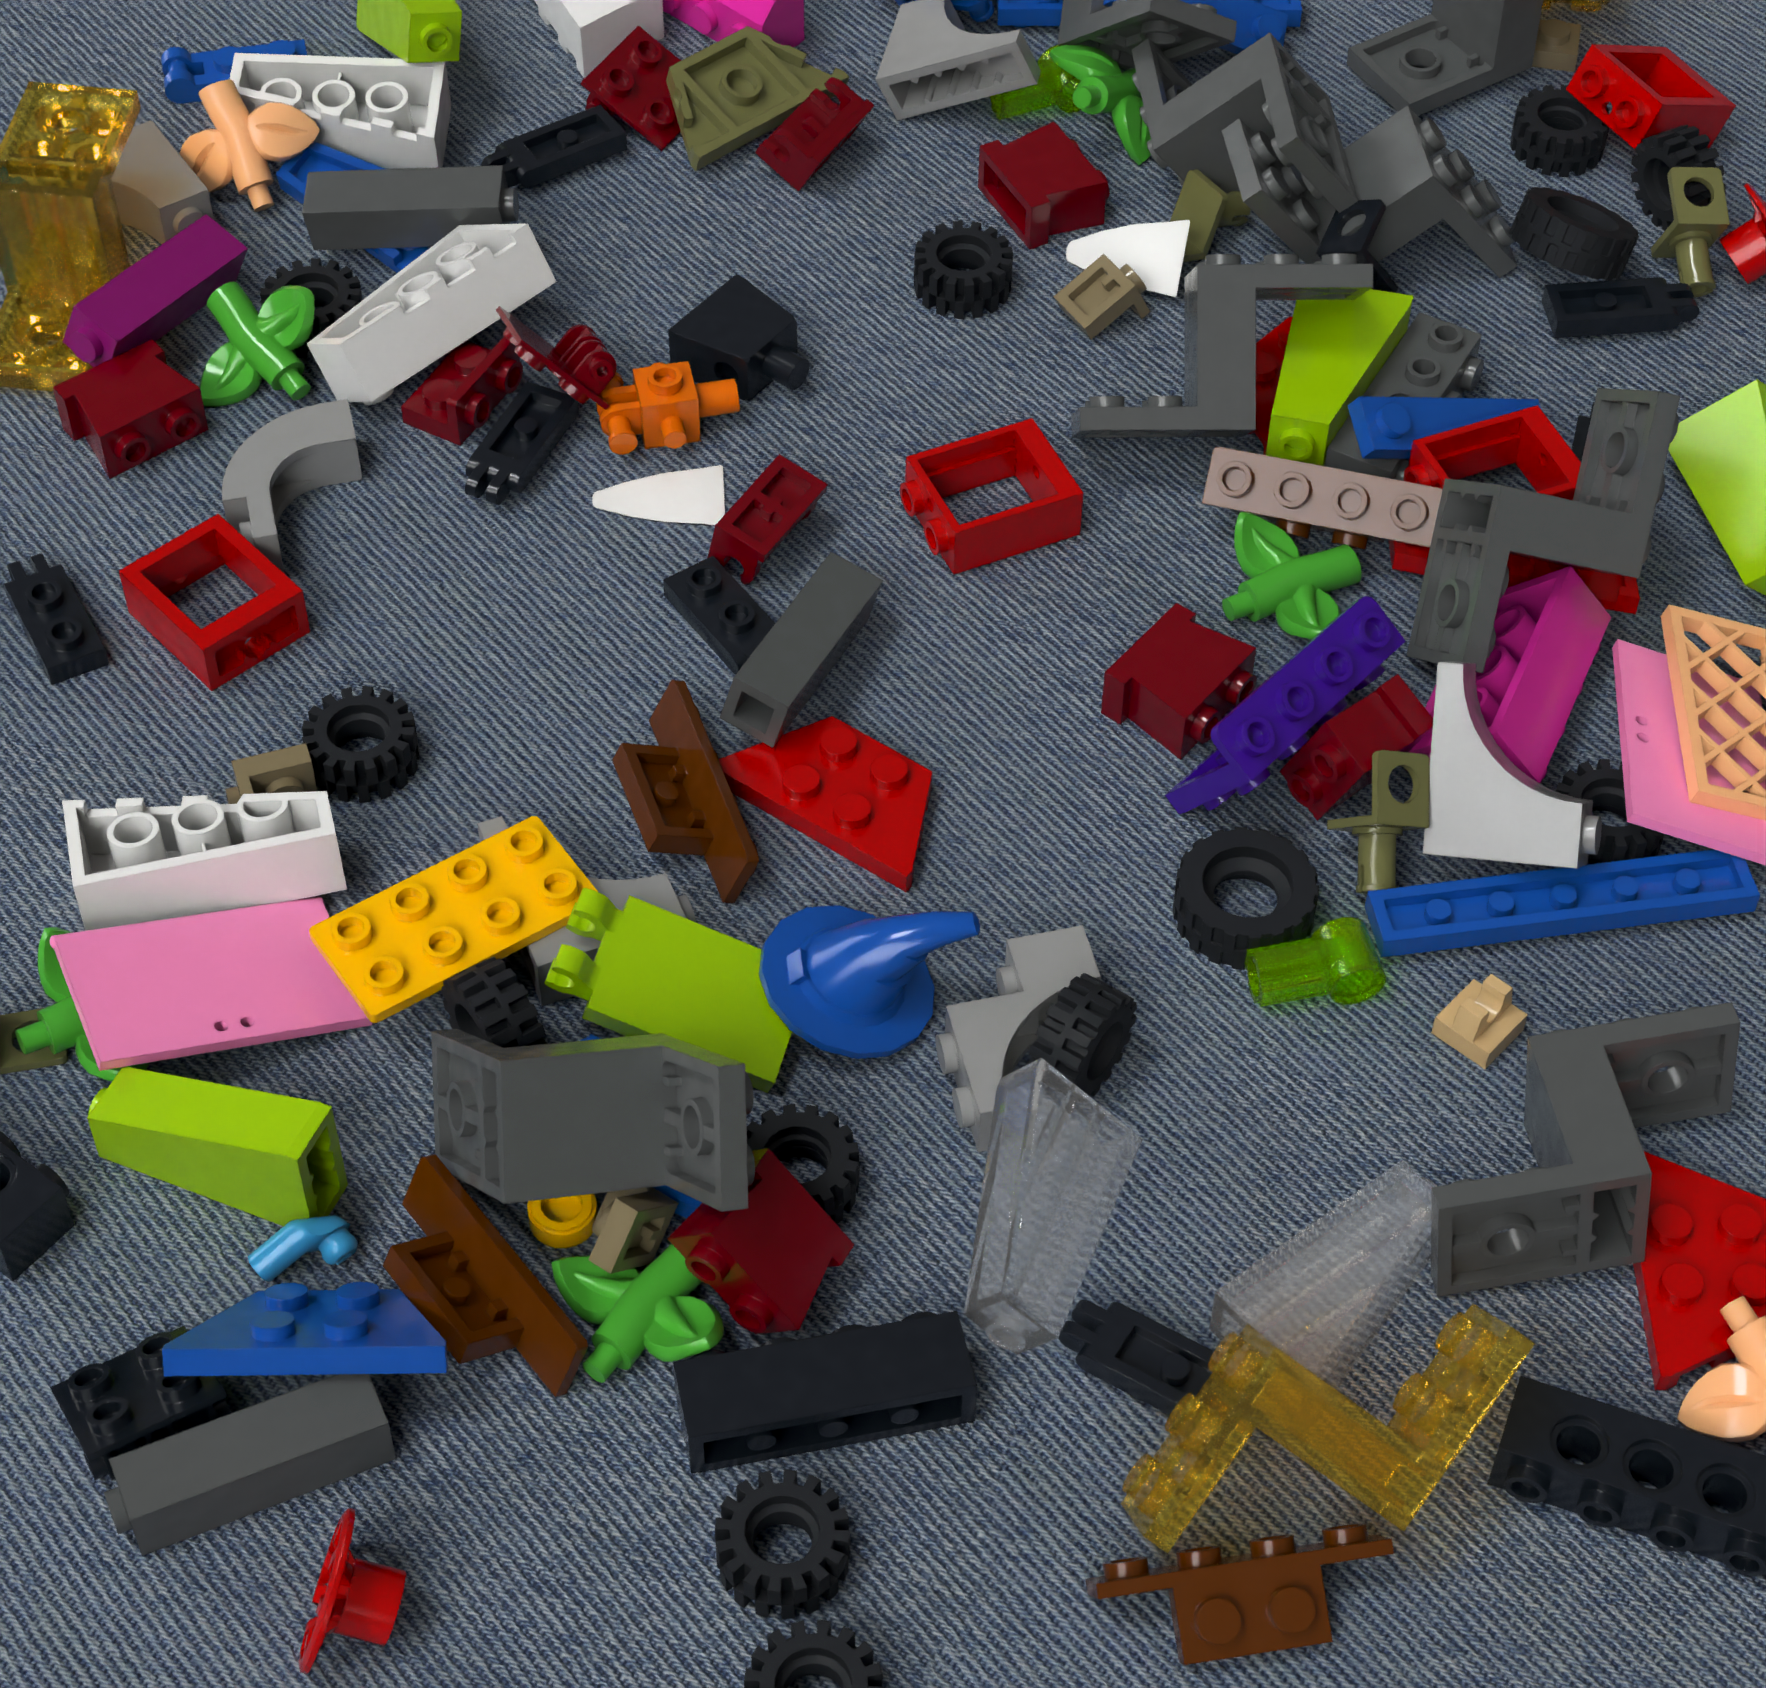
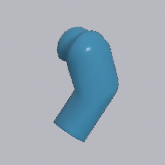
[248,1215,358,1282]

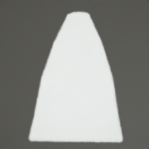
[1066,220,1190,297]
[592,465,725,525]

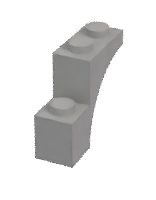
[936,925,1101,1152]

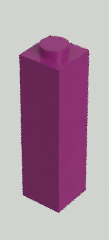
[63,214,248,367]

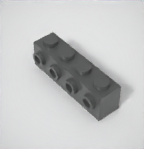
[1324,312,1484,481]

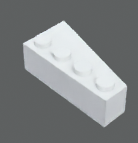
[534,0,664,78]

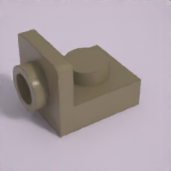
[1532,19,1581,72]
[1053,254,1150,340]
[225,743,317,804]
[588,1187,678,1274]

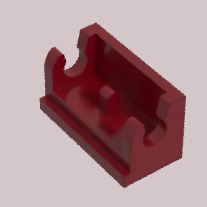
[755,77,875,192]
[708,454,828,584]

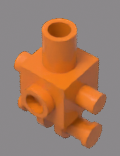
[596,361,740,455]

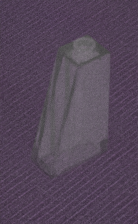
[964,1058,1143,1355]
[1209,1160,1437,1427]

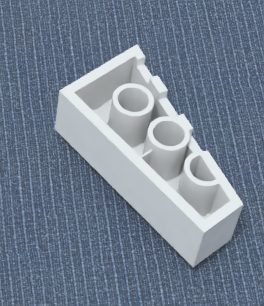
[229,53,451,169]
[307,223,557,406]
[62,791,347,931]

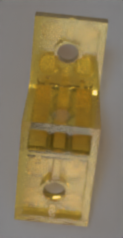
[0,81,141,391]
[1120,1303,1535,1553]

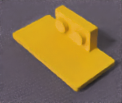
[309,816,598,1023]

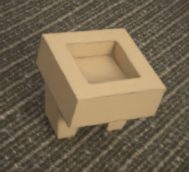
[1431,974,1528,1069]

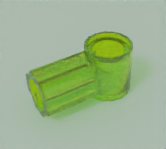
[989,45,1081,120]
[1245,917,1386,1007]

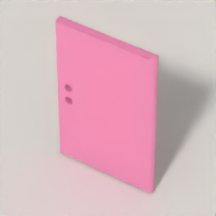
[1612,639,1766,866]
[50,897,372,1071]

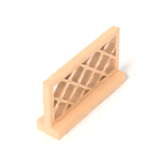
[1660,604,1766,821]

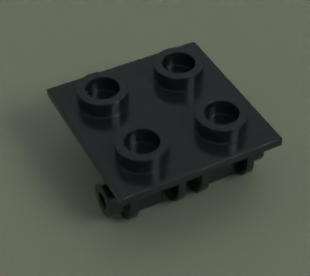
[50,1326,231,1481]

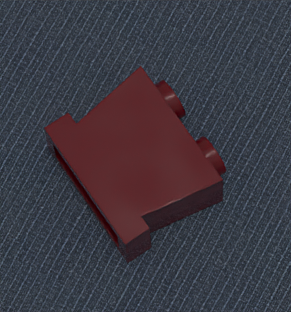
[978,121,1109,250]
[53,339,209,479]
[1101,603,1257,760]
[1279,674,1433,821]
[667,1148,854,1334]

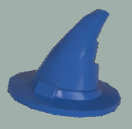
[759,905,980,1059]

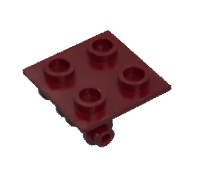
[581,25,681,151]
[496,306,617,410]

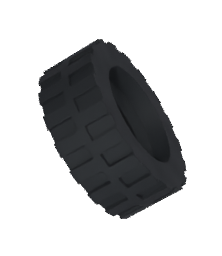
[1510,187,1639,280]
[1173,827,1319,970]

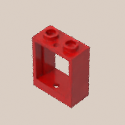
[1566,44,1736,149]
[1404,405,1581,500]
[900,418,1083,575]
[119,514,310,691]

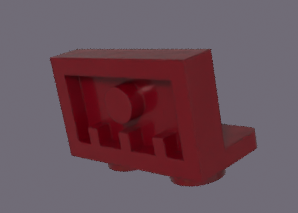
[401,336,523,446]

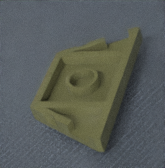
[666,26,849,171]

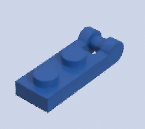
[161,39,307,104]

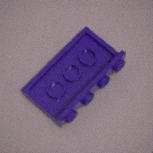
[1165,596,1406,815]

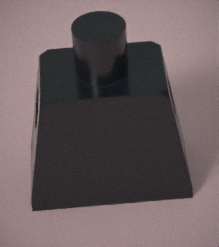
[668,274,810,400]

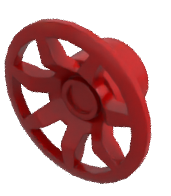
[1719,183,1766,285]
[299,1508,406,1674]

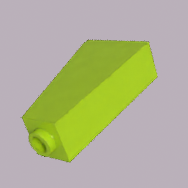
[356,0,462,63]
[1266,289,1413,466]
[1668,379,1766,596]
[87,1067,348,1226]

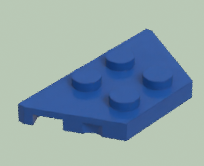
[162,1282,448,1377]

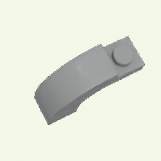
[222,399,362,574]

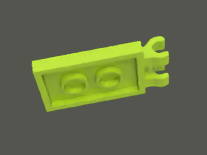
[544,888,792,1093]

